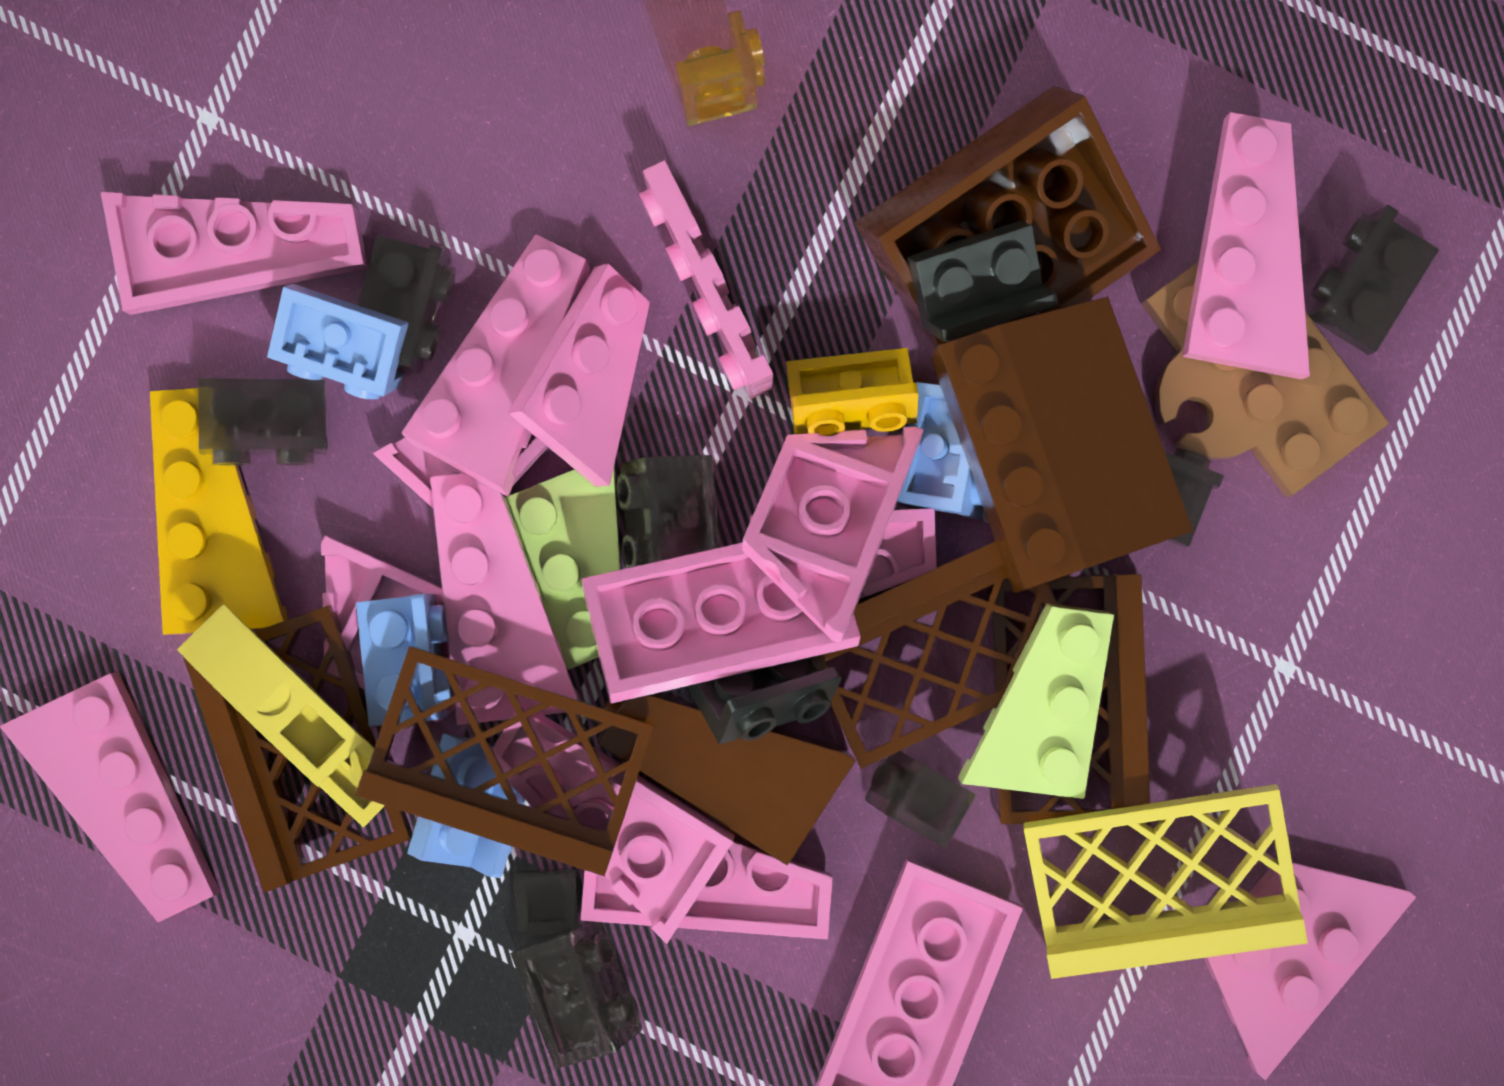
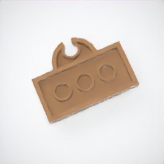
[1141,261,1390,497]

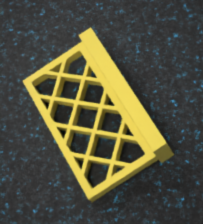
[1024,784,1308,979]

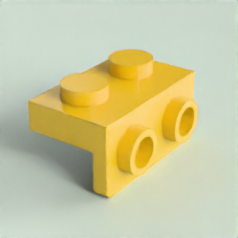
[786,348,919,436]

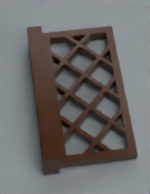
[809,541,1058,769]
[992,574,1151,826]
[183,605,413,893]
[355,646,654,877]

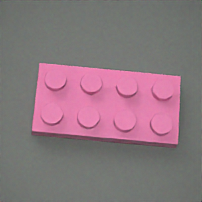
[581,543,861,703]
[815,858,1023,1086]

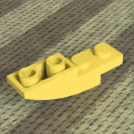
[177,604,385,828]

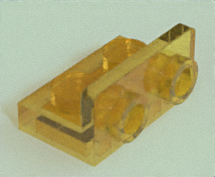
[675,10,765,127]

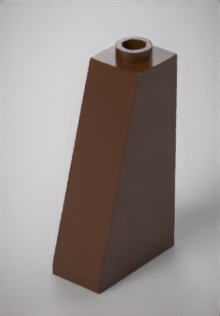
[595,692,856,866]

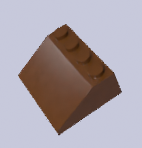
[854,86,1161,349]
[931,296,1193,593]

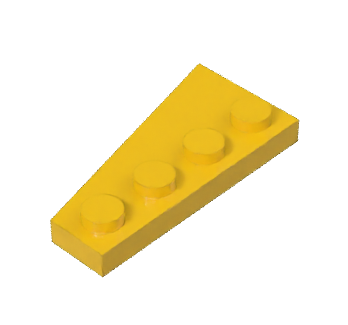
[150,387,289,635]

